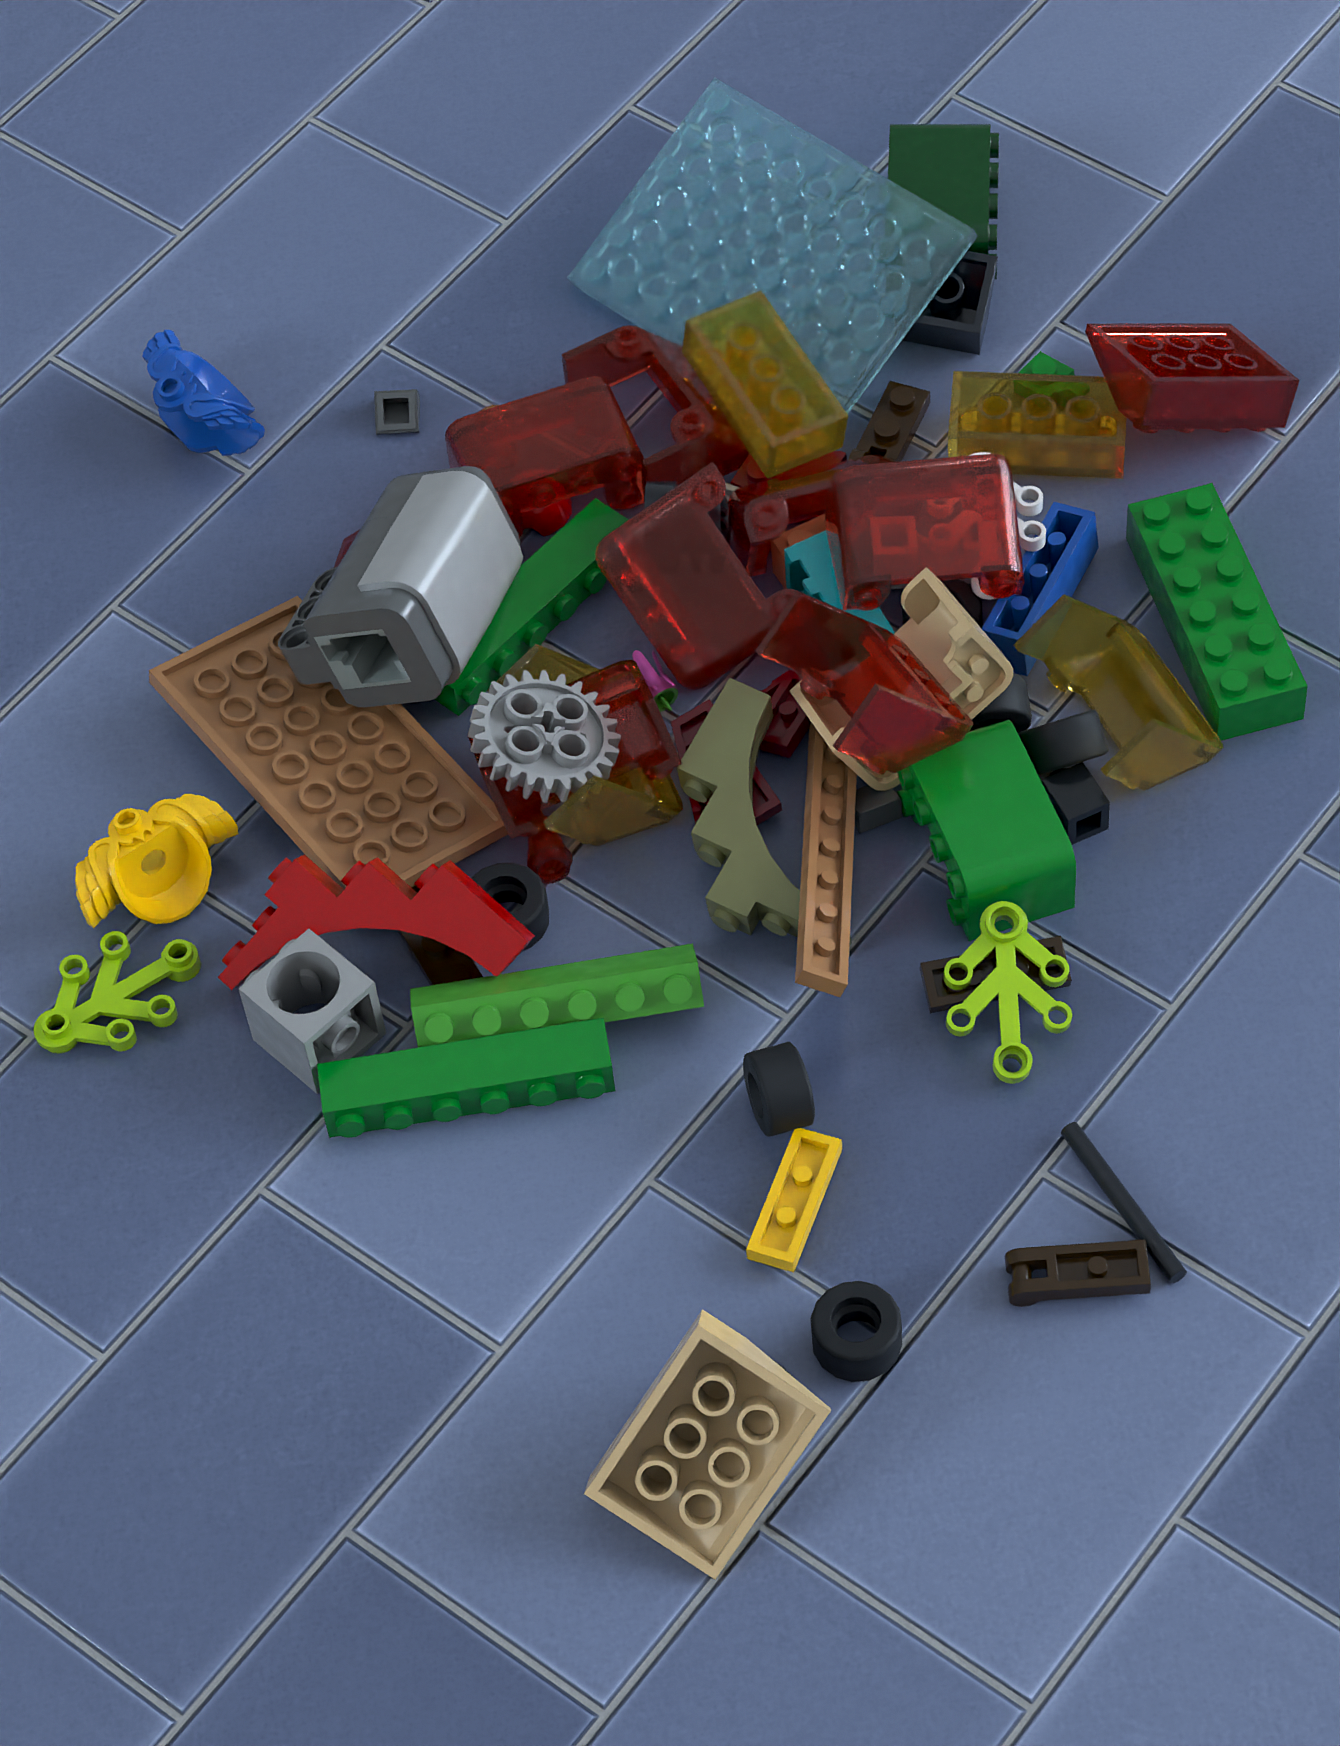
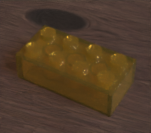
[682,290,848,479]
[948,371,1129,479]

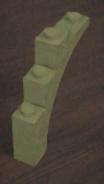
[677,677,852,947]

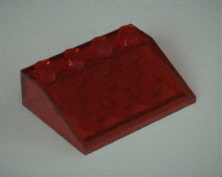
[1085,323,1300,434]

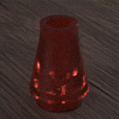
[526,815,573,884]

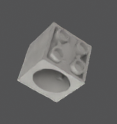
[238,929,386,1094]

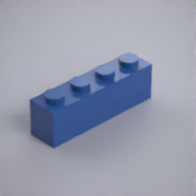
[982,502,1099,676]

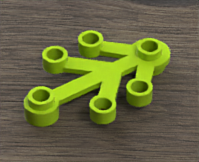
[943,901,1072,1084]
[33,931,201,1053]

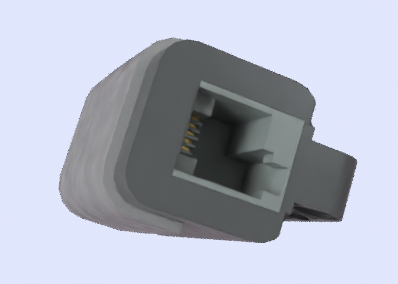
[278,466,523,707]

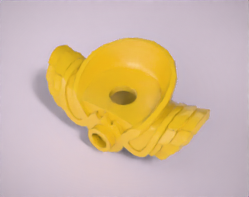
[75,794,238,928]

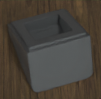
[374,389,420,435]
[855,785,902,833]

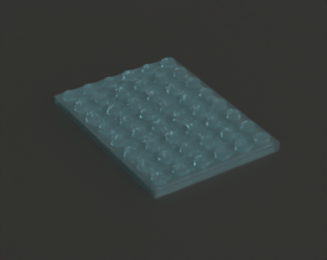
[567,77,978,444]

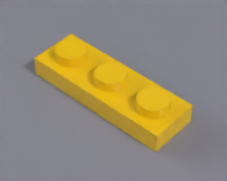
[746,1128,842,1273]

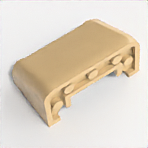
[790,567,1013,791]

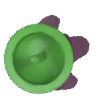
[615,650,678,714]

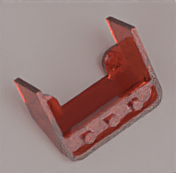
[561,325,755,497]
[756,591,973,775]

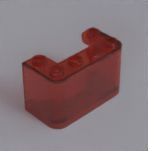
[445,376,647,538]

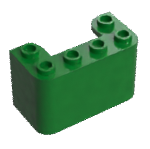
[896,720,1076,941]

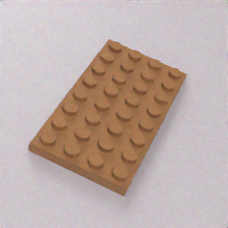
[149,596,512,889]

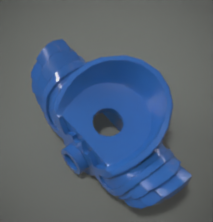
[142,330,265,456]

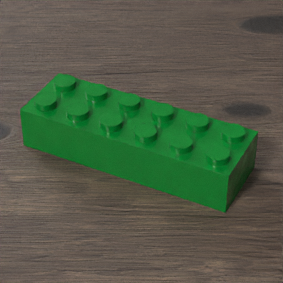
[1126,483,1308,742]

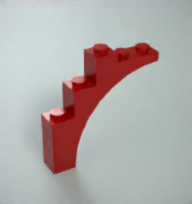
[218,854,535,990]

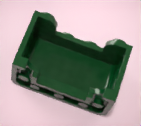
[886,124,999,297]

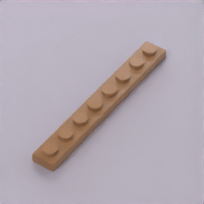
[795,722,857,997]

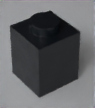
[1041,762,1110,845]

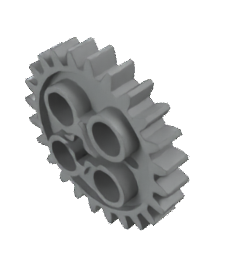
[468,670,621,803]

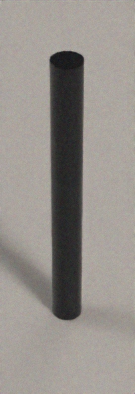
[1061,1122,1187,1283]

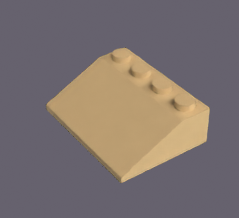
[584,1309,831,1580]

